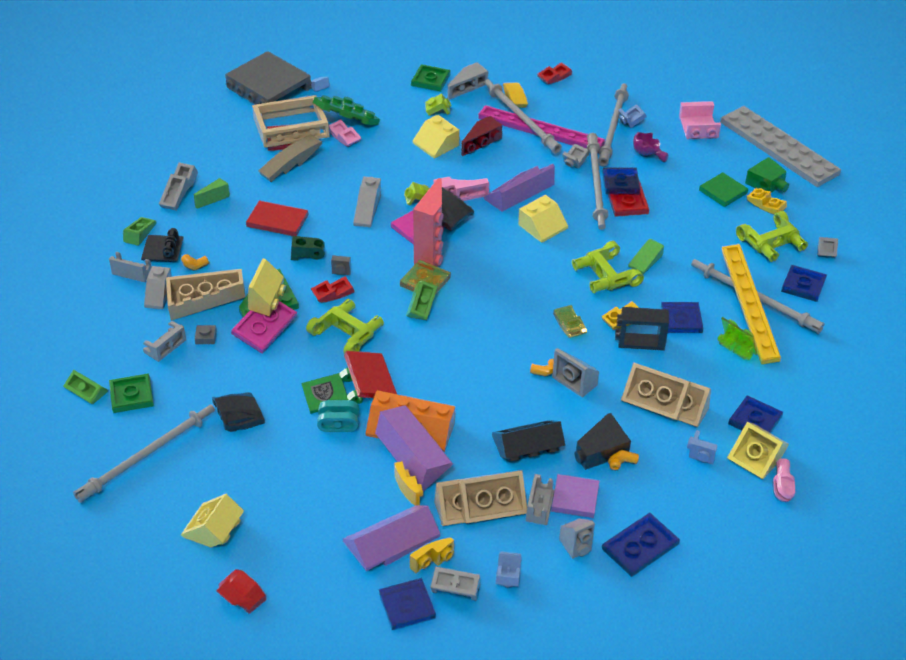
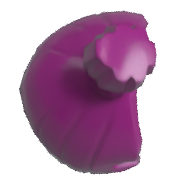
[633,132,669,162]

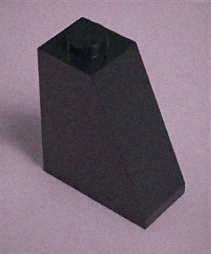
[574,413,631,470]

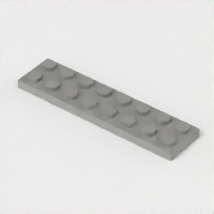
[720,106,841,187]

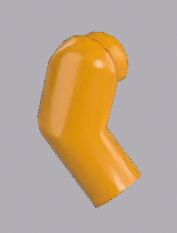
[181,254,209,270]
[530,359,554,376]
[608,450,639,470]

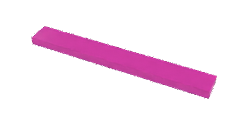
[478,105,605,153]

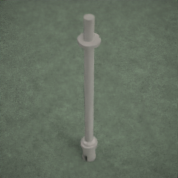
[484,79,562,154]
[598,84,629,166]
[587,133,609,230]
[691,259,825,334]
[73,404,215,503]

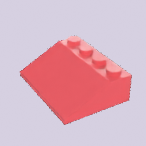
[413,178,443,271]

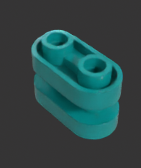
[317,400,359,432]

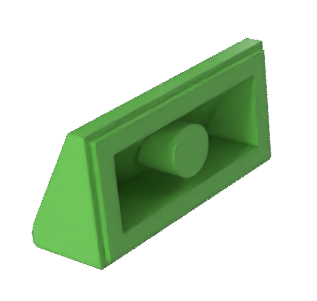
[406,280,437,320]
[63,370,108,404]

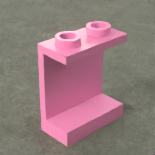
[679,101,721,139]

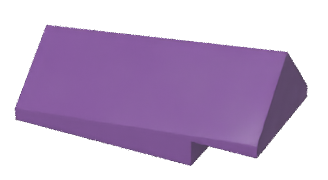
[484,164,555,211]
[375,405,453,491]
[343,505,440,571]

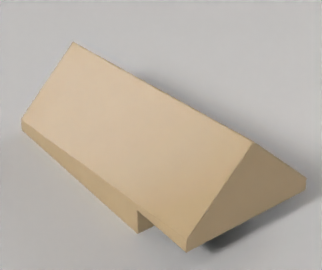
[621,363,711,427]
[434,470,527,526]

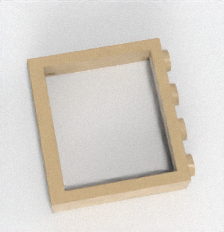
[252,95,329,148]

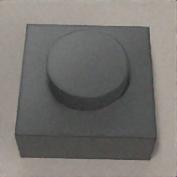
[331,255,351,275]
[195,325,217,344]

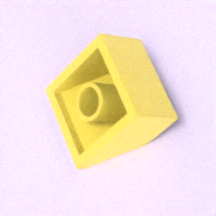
[413,115,459,159]
[518,195,568,243]
[248,258,286,316]
[727,422,789,479]
[181,494,244,547]

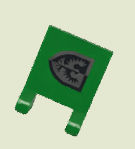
[301,368,363,414]

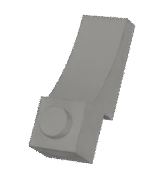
[159,162,198,211]

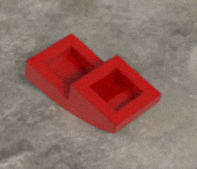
[537,62,572,84]
[311,276,355,302]

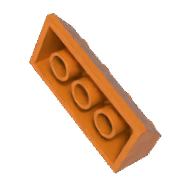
[366,390,455,452]

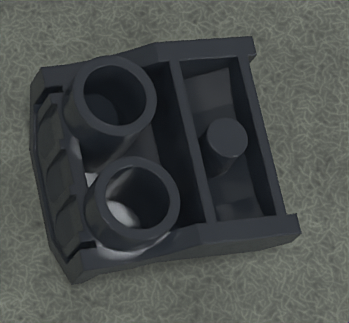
[442,187,474,231]
[212,392,265,432]

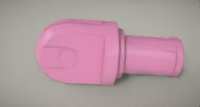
[773,459,795,502]

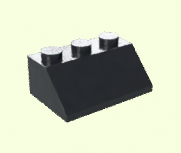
[492,420,565,461]

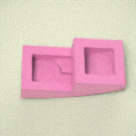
[329,120,361,146]

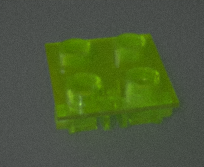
[717,317,757,360]

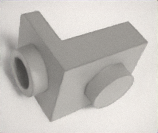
[562,144,590,169]

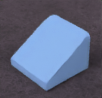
[311,77,329,91]

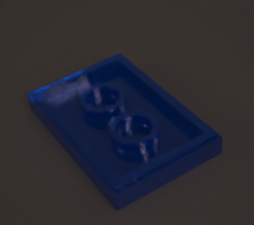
[601,512,680,577]

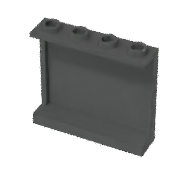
[225,51,312,105]

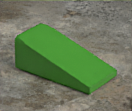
[194,178,230,209]
[123,217,157,245]
[628,239,664,274]

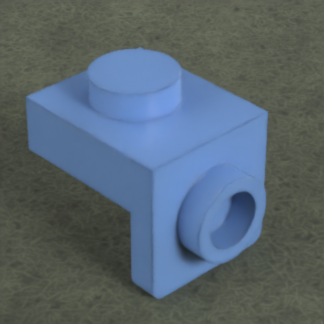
[618,104,647,128]
[687,430,718,464]
[496,552,521,587]

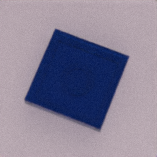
[602,168,640,194]
[781,265,827,302]
[661,302,703,333]
[728,395,783,433]
[379,578,436,630]

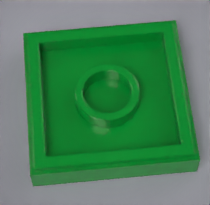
[411,64,451,92]
[699,172,748,207]
[109,373,154,413]

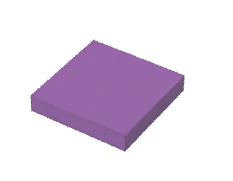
[551,474,599,518]

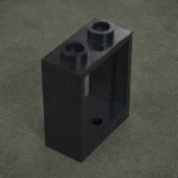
[615,307,669,351]

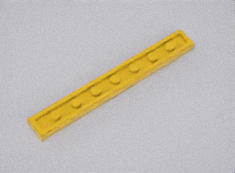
[722,244,781,365]

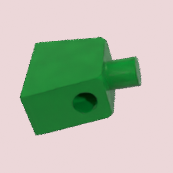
[745,157,789,193]

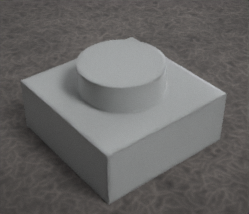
[817,237,838,257]

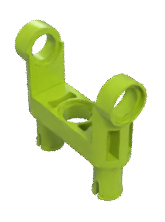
[736,211,808,262]
[572,241,644,293]
[306,299,384,354]

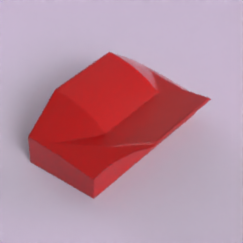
[216,569,266,614]

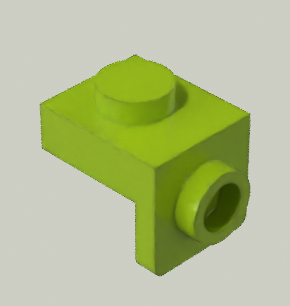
[425,94,451,115]
[404,182,430,205]

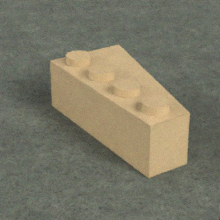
[166,269,245,320]

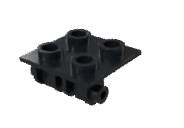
[141,228,184,261]

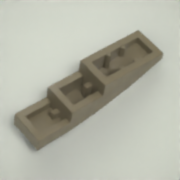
[258,134,323,182]

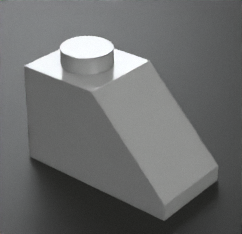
[144,266,172,309]

